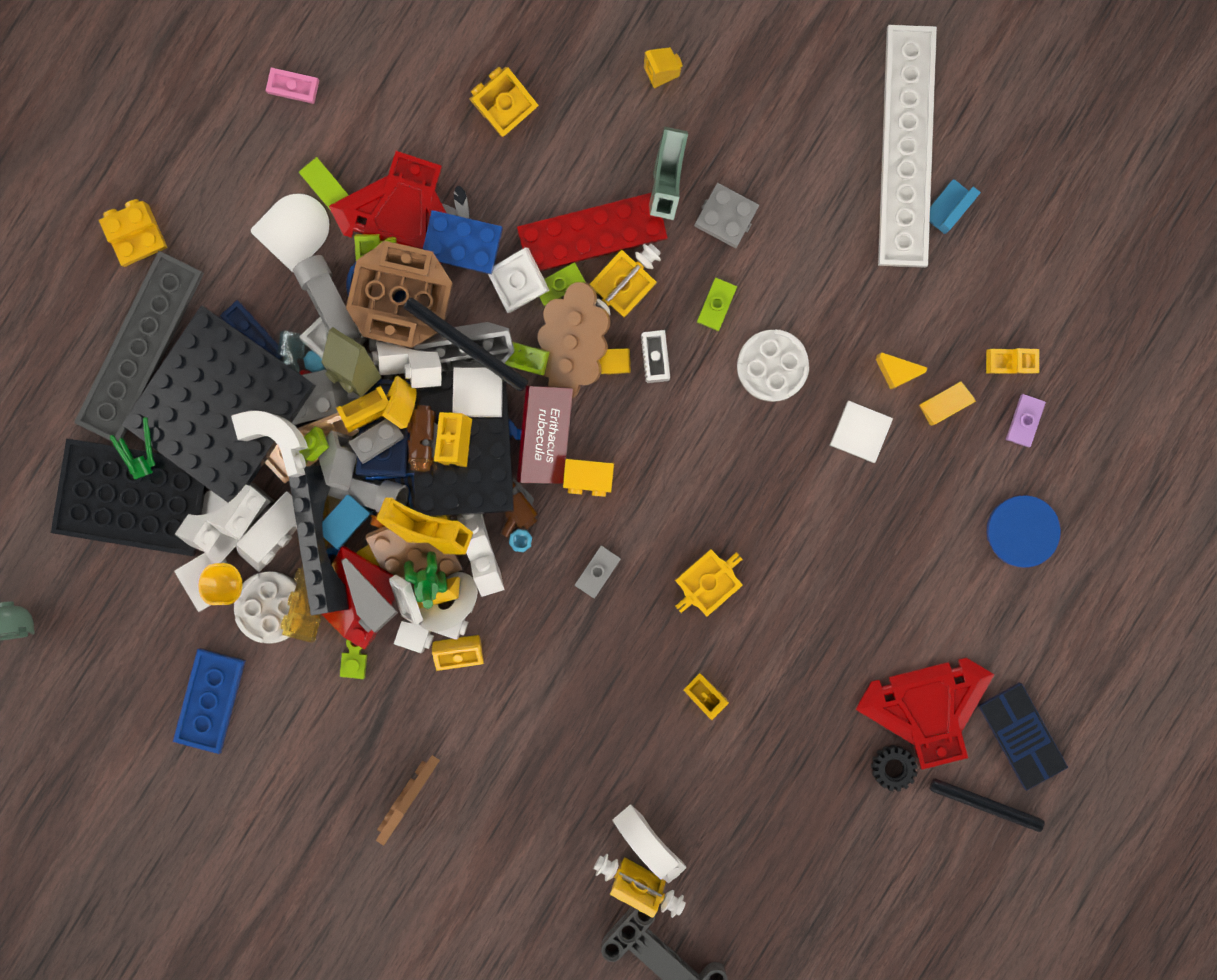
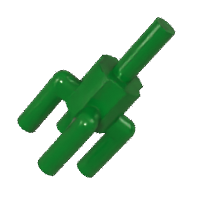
[404,551,447,609]

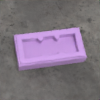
[1006,394,1046,447]

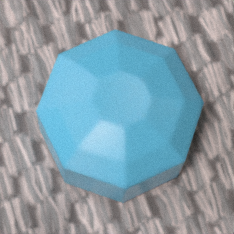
[304,351,325,372]
[509,528,532,552]

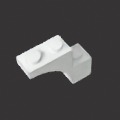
[369,339,441,388]
[175,485,266,553]
[457,514,504,597]
[394,602,476,653]

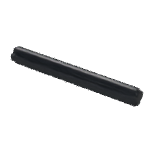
[929,778,1045,832]

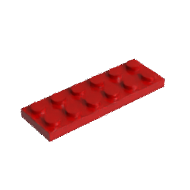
[517,192,668,272]

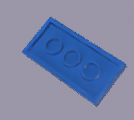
[173,648,246,754]

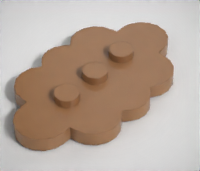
[538,282,610,399]

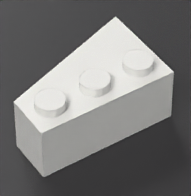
[236,491,297,573]

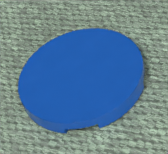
[986,496,1061,567]

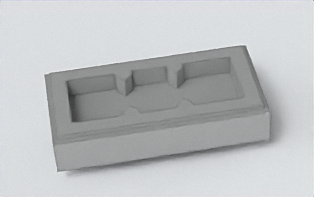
[575,546,621,599]

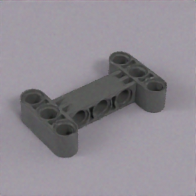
[601,906,728,980]

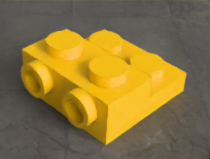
[469,67,539,137]
[99,199,168,267]

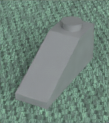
[342,558,398,633]

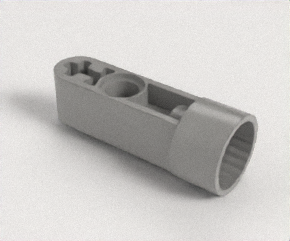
[293,255,360,340]
[327,473,409,513]

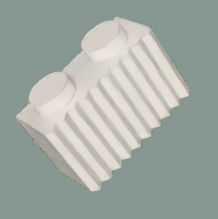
[641,330,670,383]

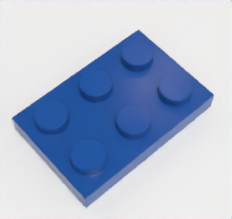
[423,210,503,275]

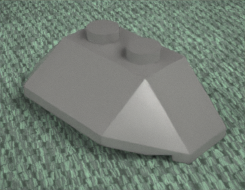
[414,322,514,372]
[292,370,353,427]

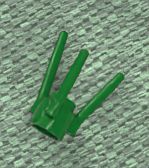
[110,417,155,480]

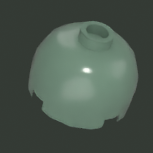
[0,602,35,640]

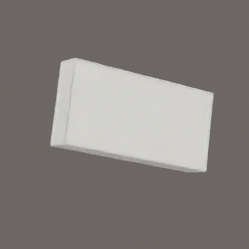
[389,575,423,625]

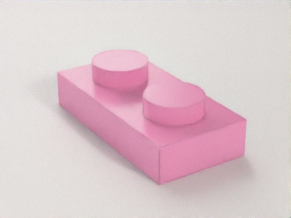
[266,68,319,104]

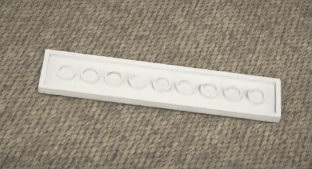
[878,25,937,267]

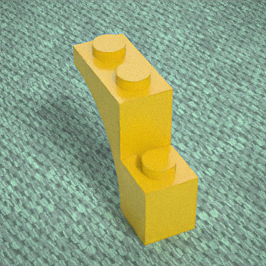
[376,497,473,554]

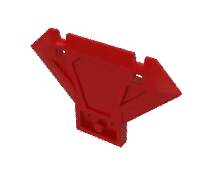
[329,151,446,264]
[855,658,995,770]

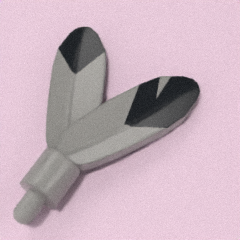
[442,186,469,219]

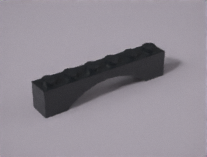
[289,466,349,616]

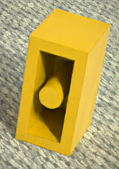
[563,459,614,497]

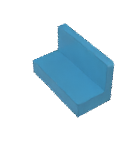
[930,180,981,234]
[322,495,373,549]

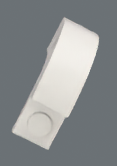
[231,411,308,477]
[613,804,687,883]

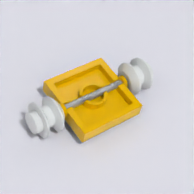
[590,244,661,318]
[593,854,686,918]

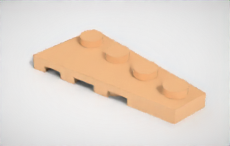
[265,412,359,484]

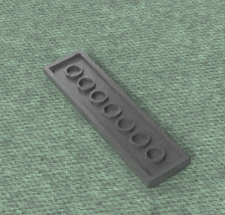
[74,251,204,444]

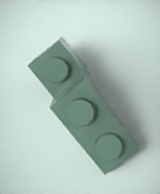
[649,127,688,220]

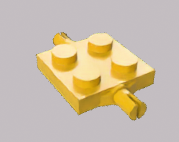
[675,549,743,617]

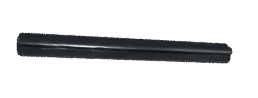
[404,298,528,391]

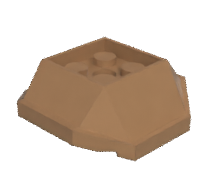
[346,241,453,348]

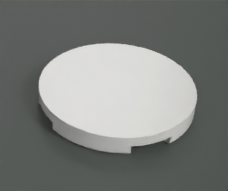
[737,329,809,402]
[234,571,306,643]

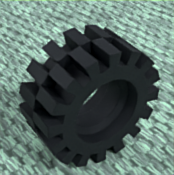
[871,745,917,792]

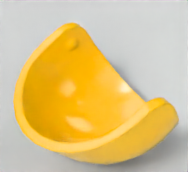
[198,563,242,605]

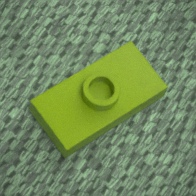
[539,262,586,307]
[697,277,737,332]
[505,342,549,375]

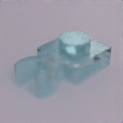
[277,331,306,373]

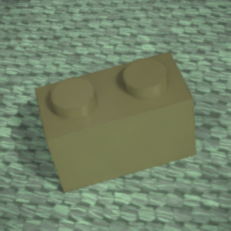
[321,327,382,397]

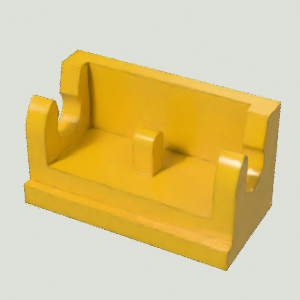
[336,386,389,433]
[434,412,472,467]

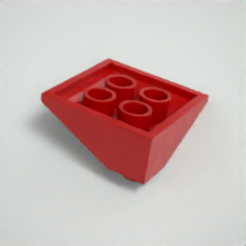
[321,545,396,650]

